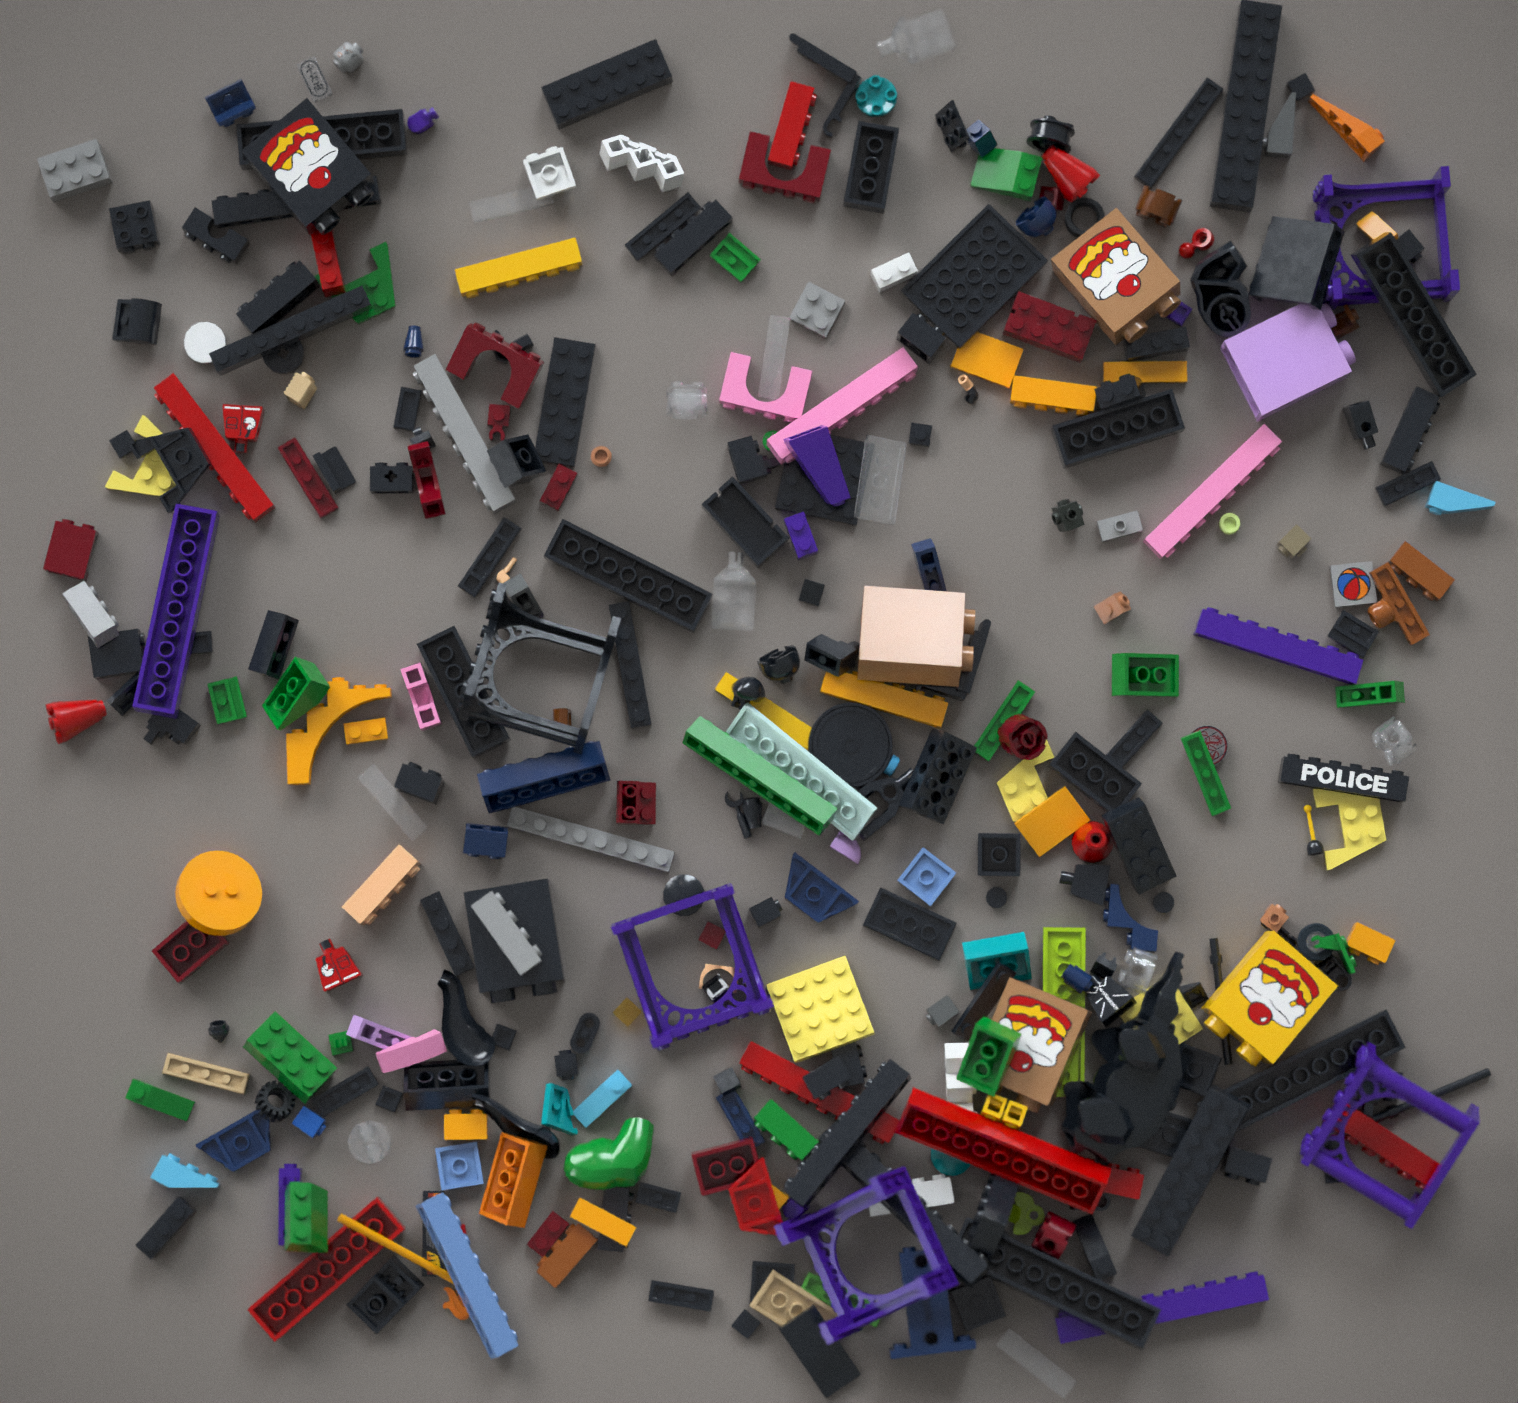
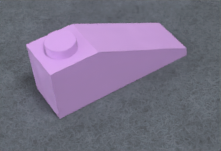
[346,1015,411,1049]

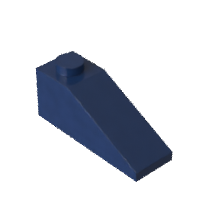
[911,538,947,592]

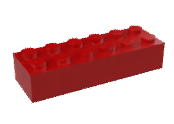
[1322,1102,1440,1191]

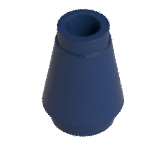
[403,325,424,358]

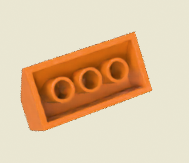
[479,1132,547,1228]

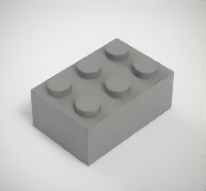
[37,139,113,202]

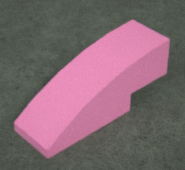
[375,1029,447,1073]

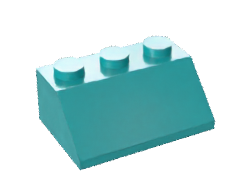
[962,932,1032,990]

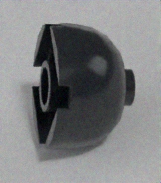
[757,645,800,684]

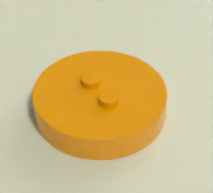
[175,851,262,936]

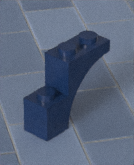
[1103,884,1158,952]

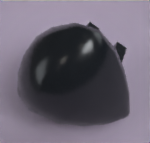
[731,676,765,710]

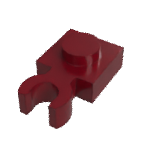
[487,404,511,441]

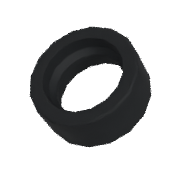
[1064,197,1105,238]

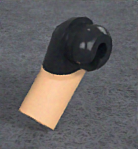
[958,375,979,404]

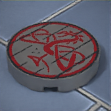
[1190,725,1228,766]

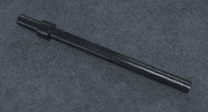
[1209,938,1233,1065]
[1371,1068,1491,1123]

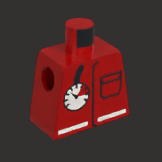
[223,404,265,453]
[316,939,363,992]

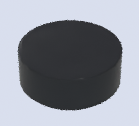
[986,887,1007,908]
[1153,892,1174,913]

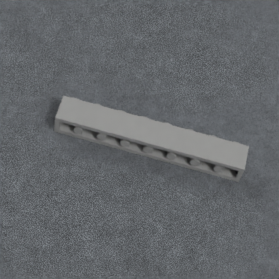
[413,354,516,514]

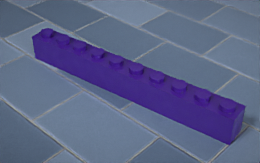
[1054,1271,1269,1344]

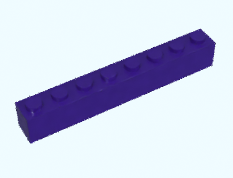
[1193,607,1363,685]

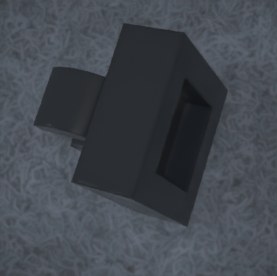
[410,426,436,449]
[1090,952,1118,979]

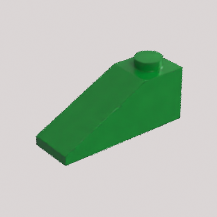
[1335,681,1405,708]
[125,1079,195,1121]

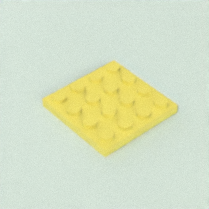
[766,956,875,1063]

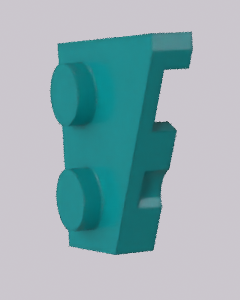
[541,1083,578,1136]

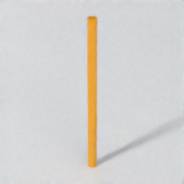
[337,1213,453,1284]

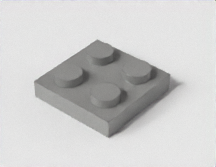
[789,281,845,338]

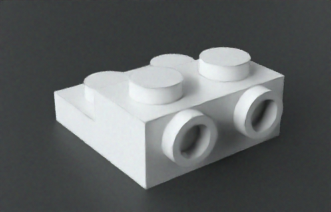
[523,146,576,200]

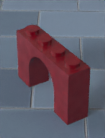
[739,131,831,203]
[445,323,545,409]

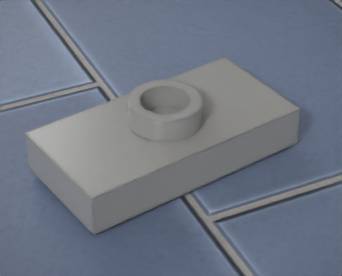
[1097,511,1143,542]

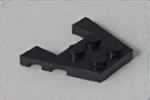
[128,428,212,513]

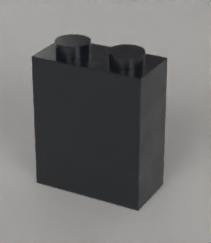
[88,628,146,680]

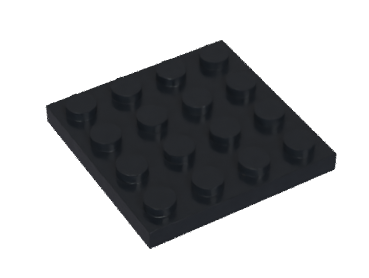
[775,435,874,526]

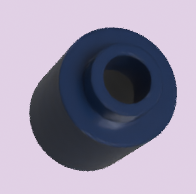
[1061,964,1093,994]

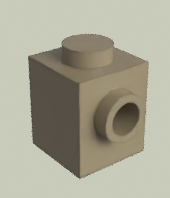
[1277,524,1312,559]

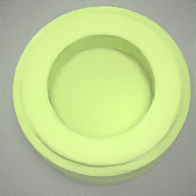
[1219,513,1240,535]

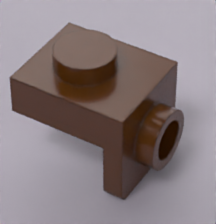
[1332,304,1360,339]

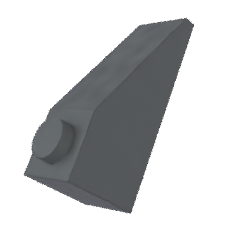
[1262,92,1296,158]

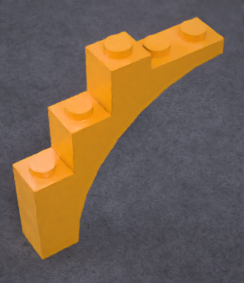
[286,677,392,785]

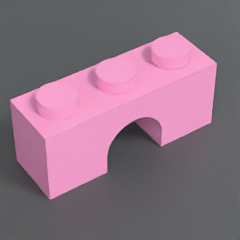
[400,663,442,731]

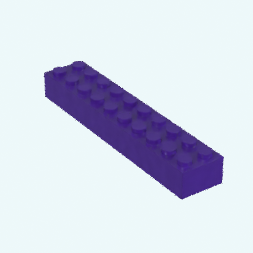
[132,504,220,719]

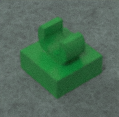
[328,1031,354,1056]

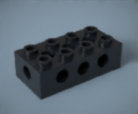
[899,728,977,825]

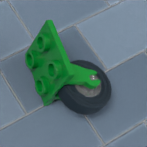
[1297,923,1357,974]

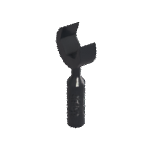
[725,791,752,839]

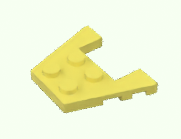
[105,415,176,497]
[996,740,1054,822]
[1313,789,1386,870]

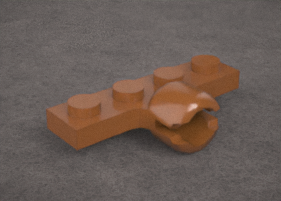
[1367,562,1430,645]

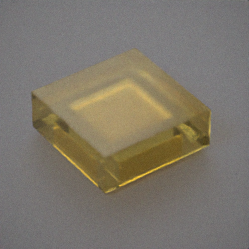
[612,997,642,1027]

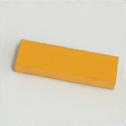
[570,1198,636,1246]

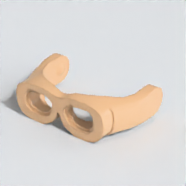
[699,964,738,993]

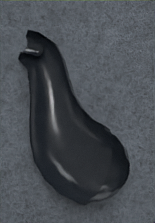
[437,969,495,1067]
[471,1094,560,1159]

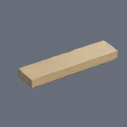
[162,1053,250,1095]

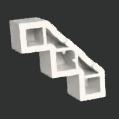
[600,135,684,192]
[945,1043,978,1114]

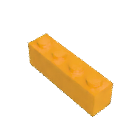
[1010,375,1097,417]

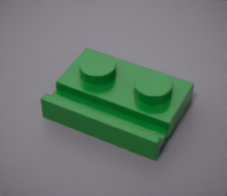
[710,232,761,283]
[207,676,248,725]

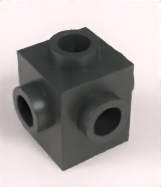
[1051,499,1085,532]

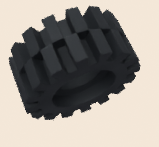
[255,1080,296,1122]

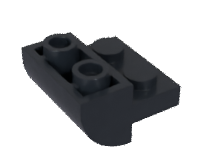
[112,298,162,345]

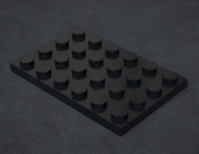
[901,204,1048,349]

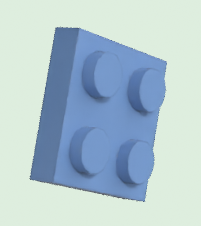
[897,847,956,906]
[435,1142,484,1190]

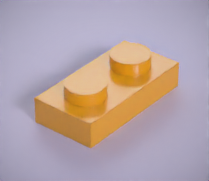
[343,718,388,745]

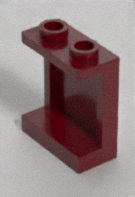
[43,519,99,582]

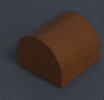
[553,708,572,726]

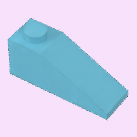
[1425,481,1496,515]
[573,1070,633,1128]

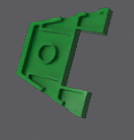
[314,242,396,325]

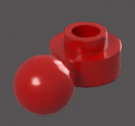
[1178,228,1214,259]

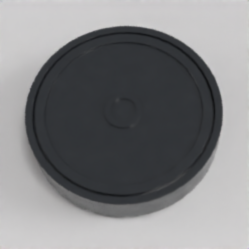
[808,703,893,787]

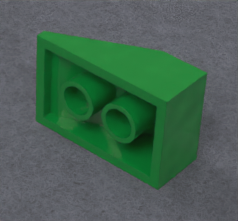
[970,148,1042,202]
[1112,653,1179,697]
[262,657,330,731]
[956,1017,1022,1097]

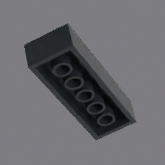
[541,39,673,130]
[1051,389,1185,469]
[417,626,511,759]

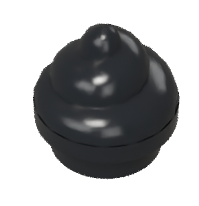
[208,1020,230,1043]

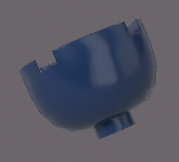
[1015,196,1057,237]

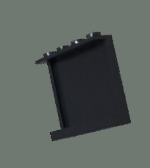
[1248,216,1345,310]

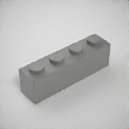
[471,891,543,976]

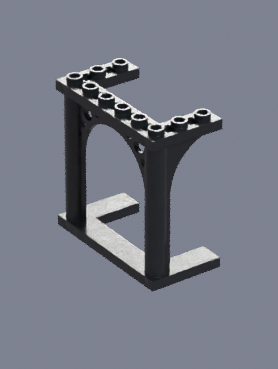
[457,583,621,755]

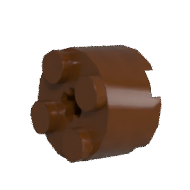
[1135,186,1182,227]

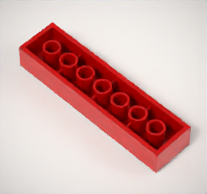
[247,1196,406,1342]

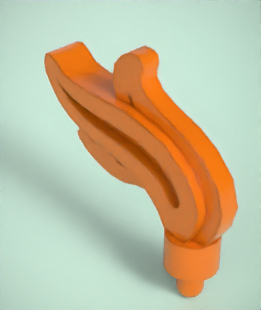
[443,1286,470,1320]

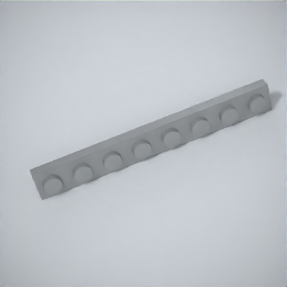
[507,807,675,872]

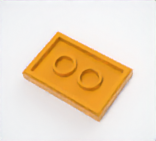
[951,332,1024,389]
[1014,786,1090,857]

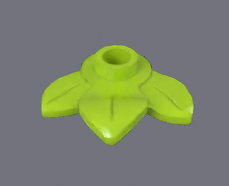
[1008,1192,1045,1235]

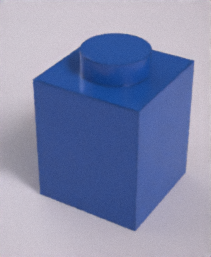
[292,1106,327,1138]

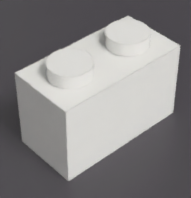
[871,253,918,293]

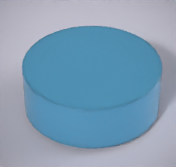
[883,755,900,776]

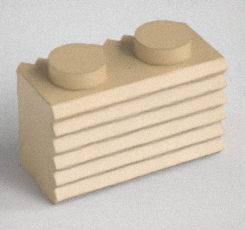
[284,372,317,410]

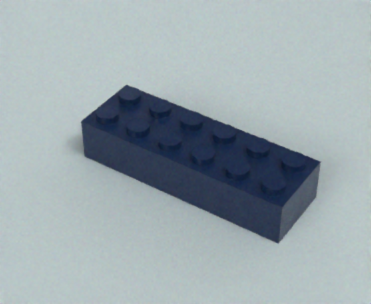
[477,741,611,814]

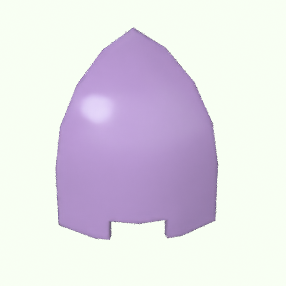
[830,831,861,865]

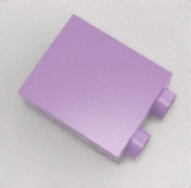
[1220,303,1356,422]

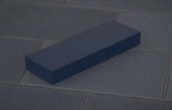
[715,1090,766,1148]

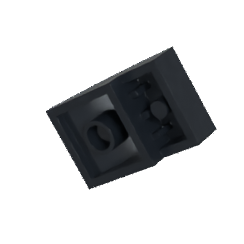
[346,1255,425,1335]

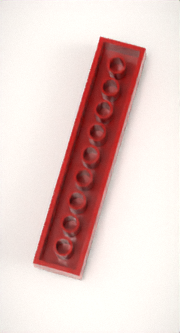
[895,1087,1111,1215]

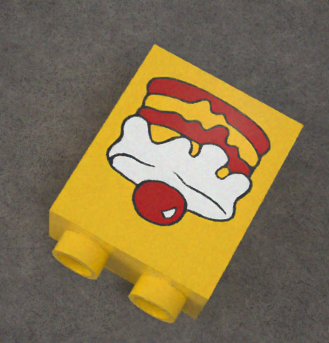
[1201,931,1338,1067]

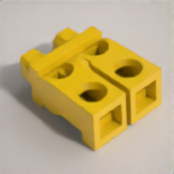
[980,1095,1028,1130]

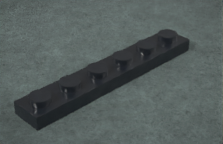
[609,601,652,729]

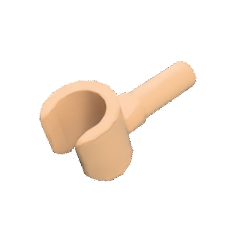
[496,557,517,584]

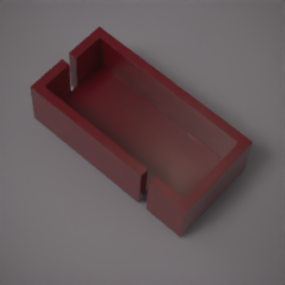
[1003,291,1097,363]

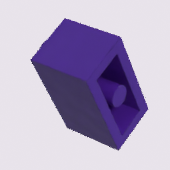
[784,511,818,561]

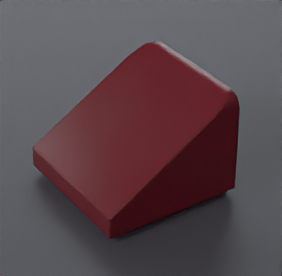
[1039,186,1065,211]

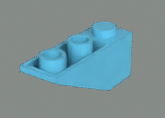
[150,1153,221,1188]

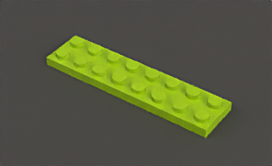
[1042,927,1086,1097]

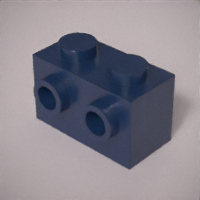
[463,823,508,859]

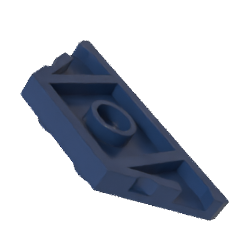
[785,852,859,923]
[196,1110,271,1172]

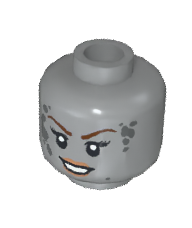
[333,42,364,73]

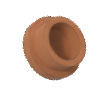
[591,446,612,467]

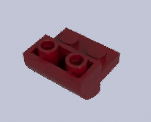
[616,780,656,825]

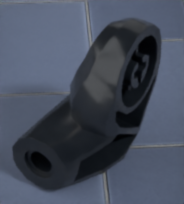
[1190,240,1251,337]

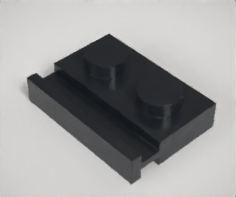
[1327,610,1379,658]

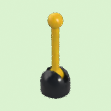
[1303,805,1324,856]

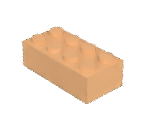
[342,844,421,926]

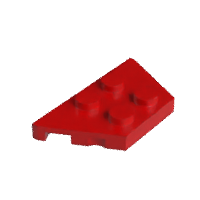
[728,1157,783,1236]

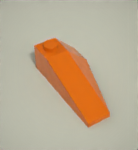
[1308,94,1385,162]

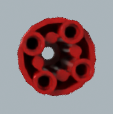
[1041,145,1100,203]
[45,699,107,744]
[1071,821,1113,863]

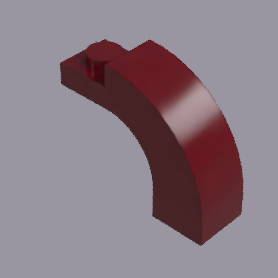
[408,441,446,519]

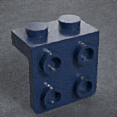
[204,79,256,127]

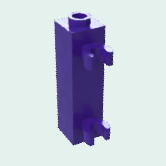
[278,1164,302,1245]

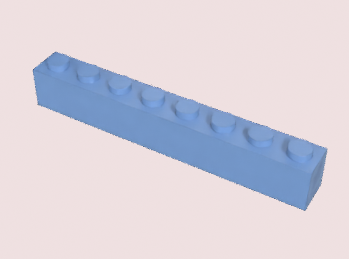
[415,1193,519,1359]

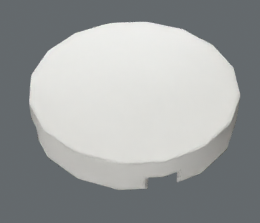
[184,322,226,364]

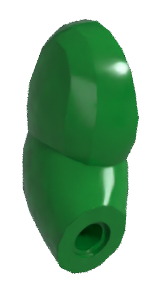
[563,1118,654,1190]

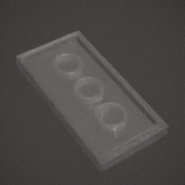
[854,435,907,525]

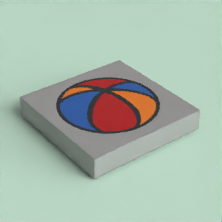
[1330,561,1377,608]

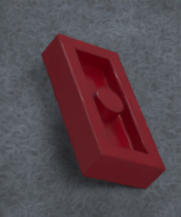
[540,464,578,511]
[526,1211,570,1257]

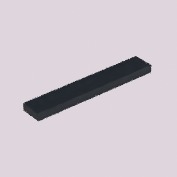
[1134,77,1224,189]

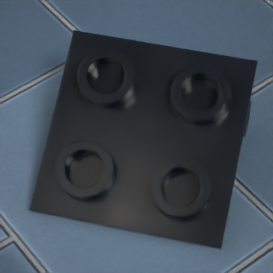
[935,100,969,152]

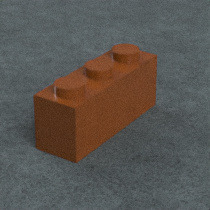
[1388,541,1455,602]
[536,1223,598,1288]

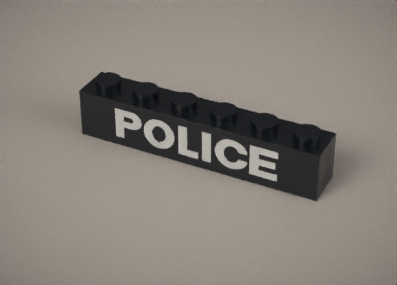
[1278,754,1409,803]

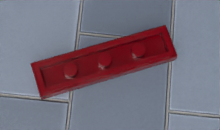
[278,437,339,519]

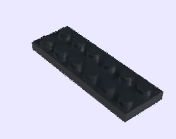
[535,337,596,467]

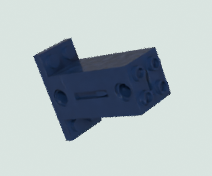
[889,1246,976,1359]

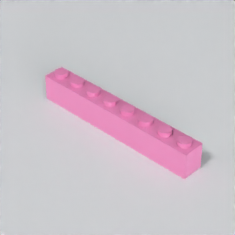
[766,347,918,464]
[1143,424,1282,559]

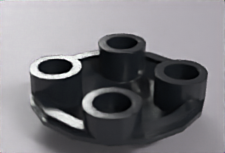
[663,874,704,916]

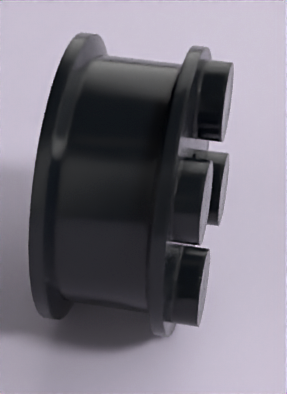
[1026,115,1075,153]

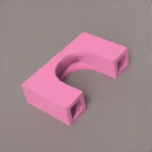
[719,352,812,423]

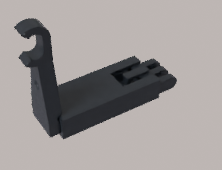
[789,33,862,137]
[899,619,991,702]

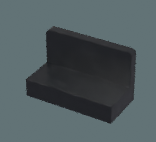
[313,446,356,494]

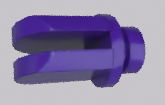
[407,107,439,134]
[782,1199,810,1219]

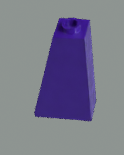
[783,425,851,506]

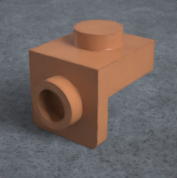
[1094,591,1131,624]
[1260,904,1289,933]

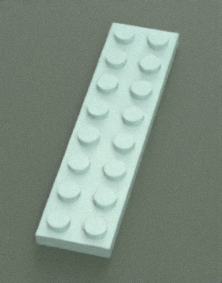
[726,702,877,841]

